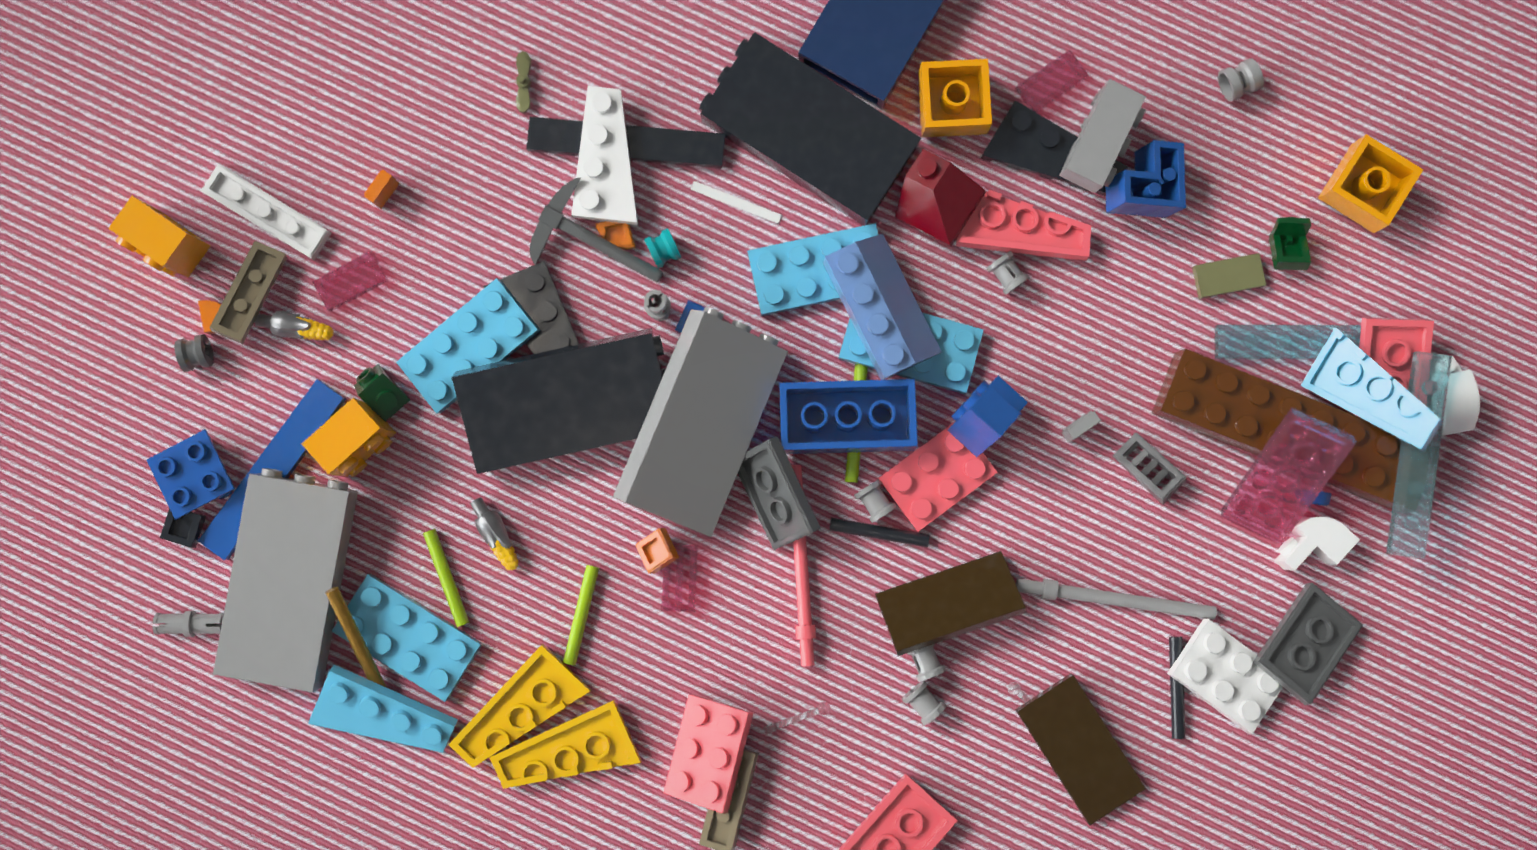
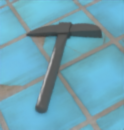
[530,177,663,282]

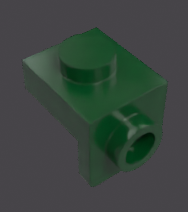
[1269,217,1311,270]
[354,364,410,422]

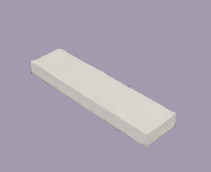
[201,164,331,260]

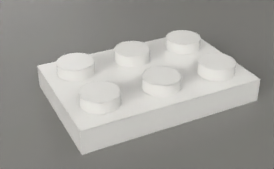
[1167,619,1283,734]

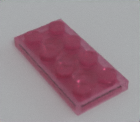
[1221,408,1356,545]

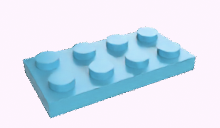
[747,223,878,316]
[396,278,541,414]
[838,313,984,394]
[332,574,483,702]

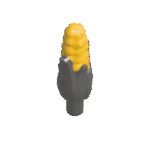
[255,311,334,340]
[470,497,519,571]

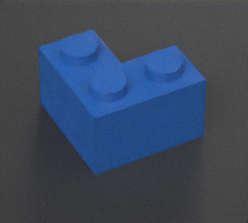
[1105,140,1186,218]
[947,375,1028,457]

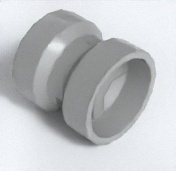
[1217,58,1264,102]

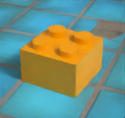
[918,59,992,138]
[1318,134,1423,233]
[108,195,211,277]
[302,398,396,477]

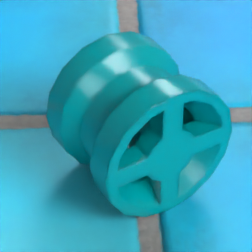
[644,228,682,269]

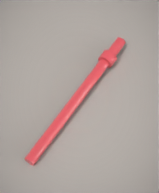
[791,465,816,666]

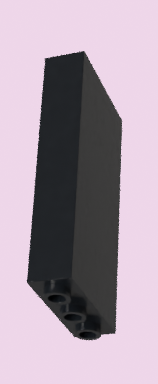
[699,32,921,226]
[451,328,666,474]

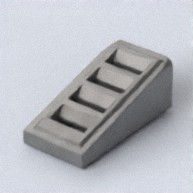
[1113,432,1186,504]

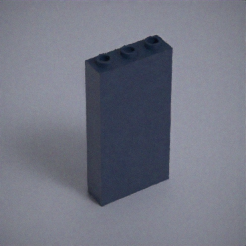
[798,0,946,110]

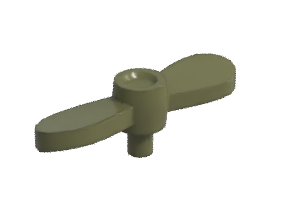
[516,51,531,113]

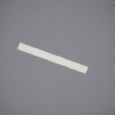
[690,181,782,224]

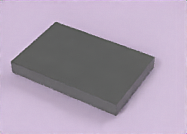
[738,436,821,550]
[1253,583,1363,705]

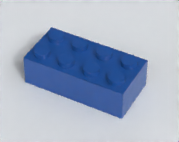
[780,379,918,454]

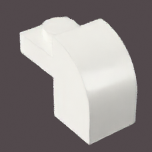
[1427,356,1480,436]
[1274,517,1360,571]

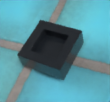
[160,508,206,548]

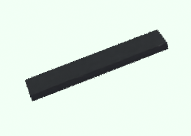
[526,117,725,168]

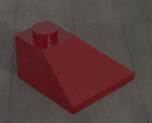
[895,149,986,247]

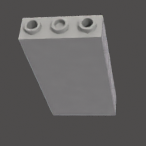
[613,307,788,537]
[213,468,358,693]

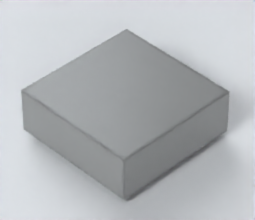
[1061,411,1101,442]

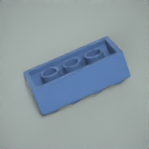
[823,234,942,380]

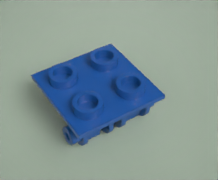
[146,429,235,519]

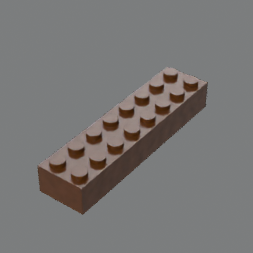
[1151,348,1438,512]

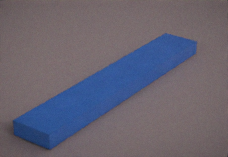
[198,379,346,560]

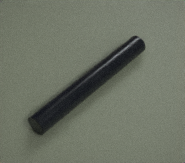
[829,517,930,547]
[1169,636,1186,739]

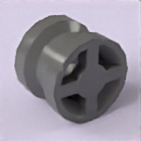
[174,334,214,372]

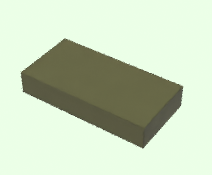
[1192,253,1266,299]

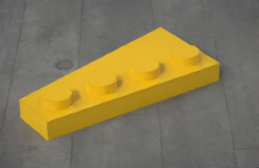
[448,644,591,768]
[490,700,642,789]

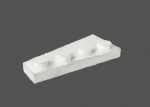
[571,86,638,225]

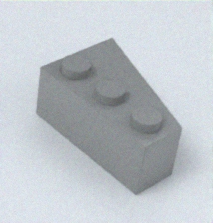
[1059,79,1146,193]

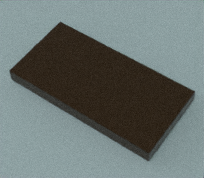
[875,551,1026,656]
[1015,673,1146,826]

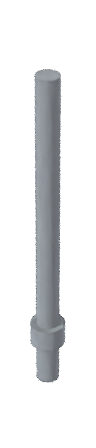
[1016,578,1217,620]

